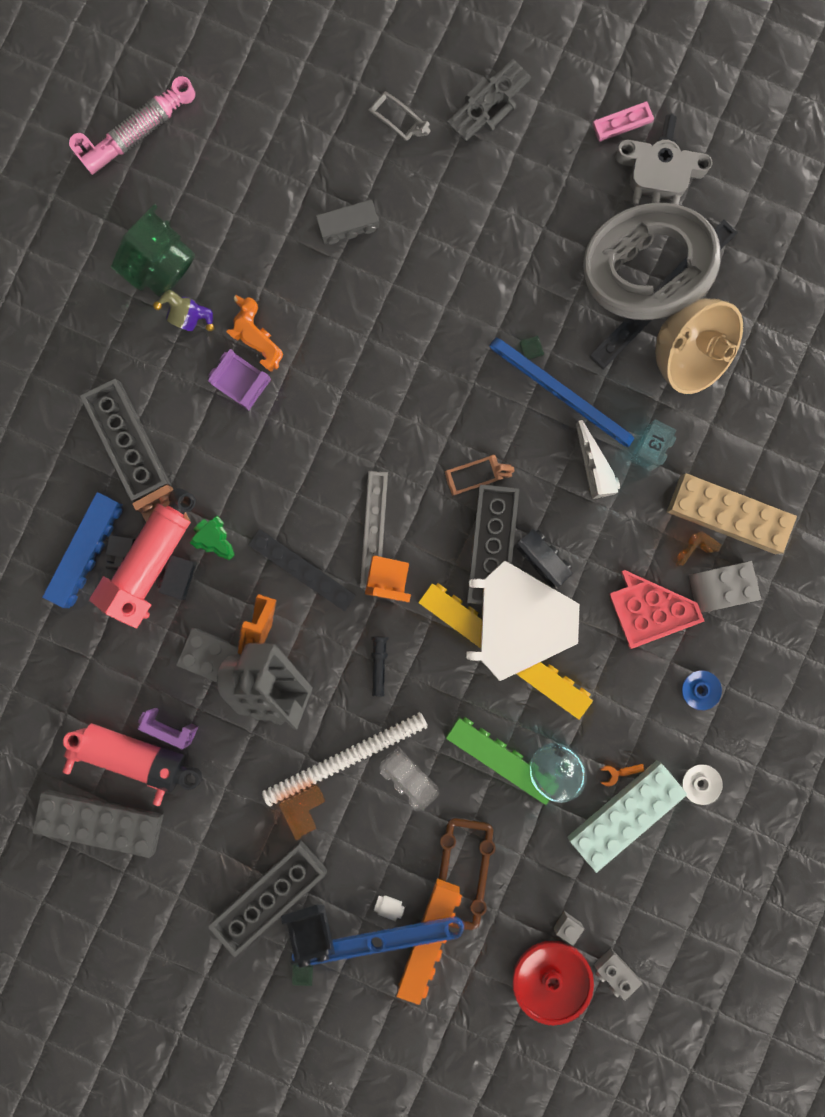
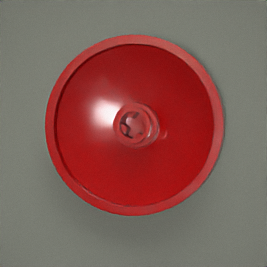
[513,941,594,1025]

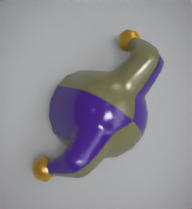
[153,290,214,331]

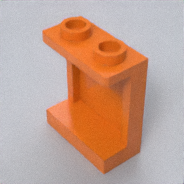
[238,594,276,654]

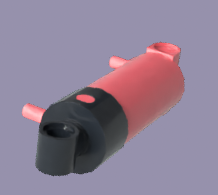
[63,723,203,806]

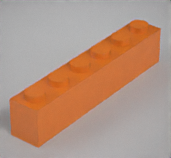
[397,879,462,1005]

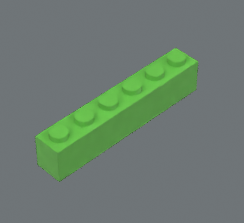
[445,717,559,805]

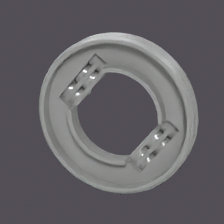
[583,203,720,320]

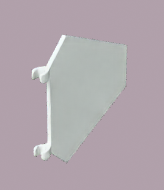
[466,561,579,681]

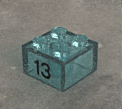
[630,419,676,471]

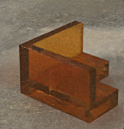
[279,784,326,841]

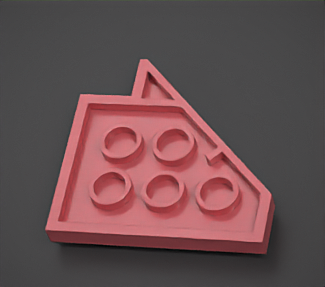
[609,570,704,649]

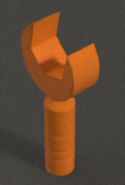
[600,764,644,786]

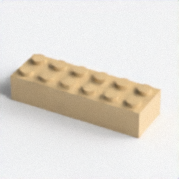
[667,473,797,554]

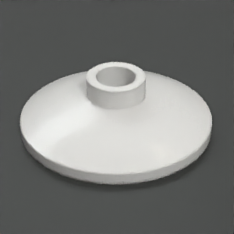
[682,765,723,805]

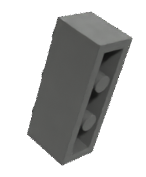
[316,200,379,244]

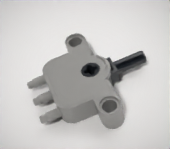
[615,114,712,206]

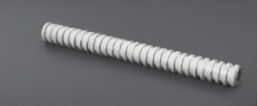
[262,712,428,807]

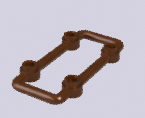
[439,818,496,930]

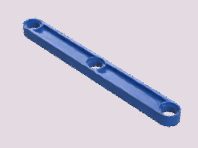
[489,337,635,447]
[292,917,464,966]

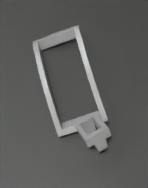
[368,91,430,141]

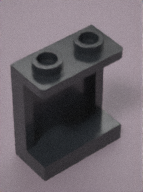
[281,904,335,968]

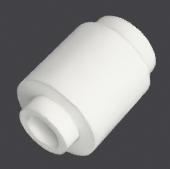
[374,895,404,921]

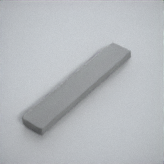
[360,471,388,588]

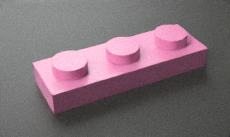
[592,102,654,142]

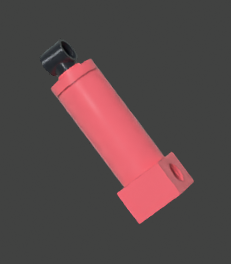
[89,488,196,629]

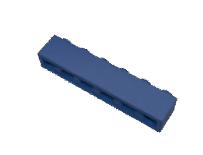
[42,492,123,608]

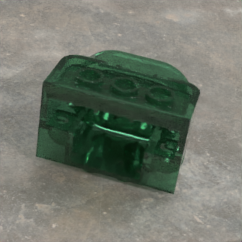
[111,204,195,297]

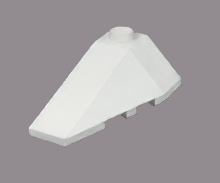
[576,420,620,499]

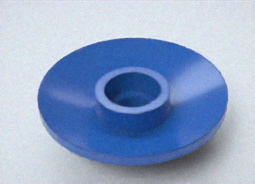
[682,671,722,710]

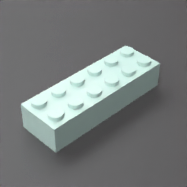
[567,760,688,873]

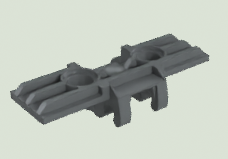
[447,59,532,141]

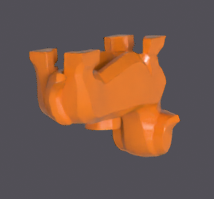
[226,295,283,372]

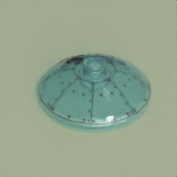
[530,743,587,802]

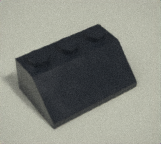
[514,529,573,589]

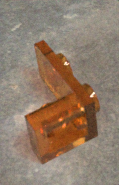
[676,531,722,566]

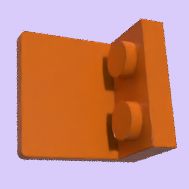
[365,556,411,602]

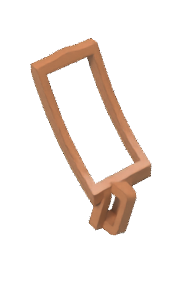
[445,455,514,496]

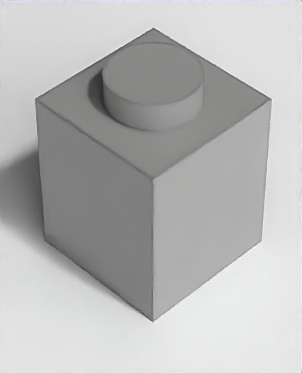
[554,911,584,946]

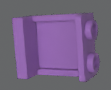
[208,349,271,411]
[138,708,198,749]

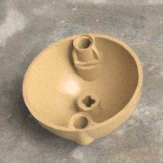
[655,299,743,394]

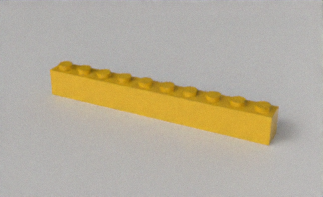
[419,583,593,720]

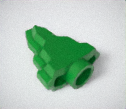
[190,515,235,560]

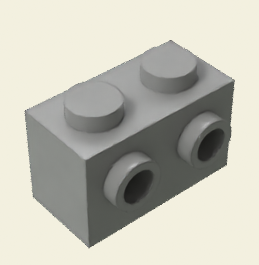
[594,948,642,1000]

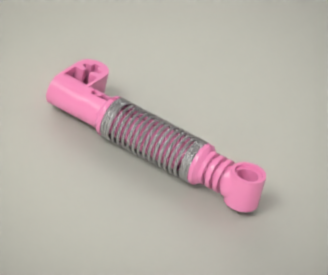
[69,76,195,175]

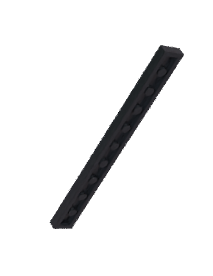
[590,219,738,370]

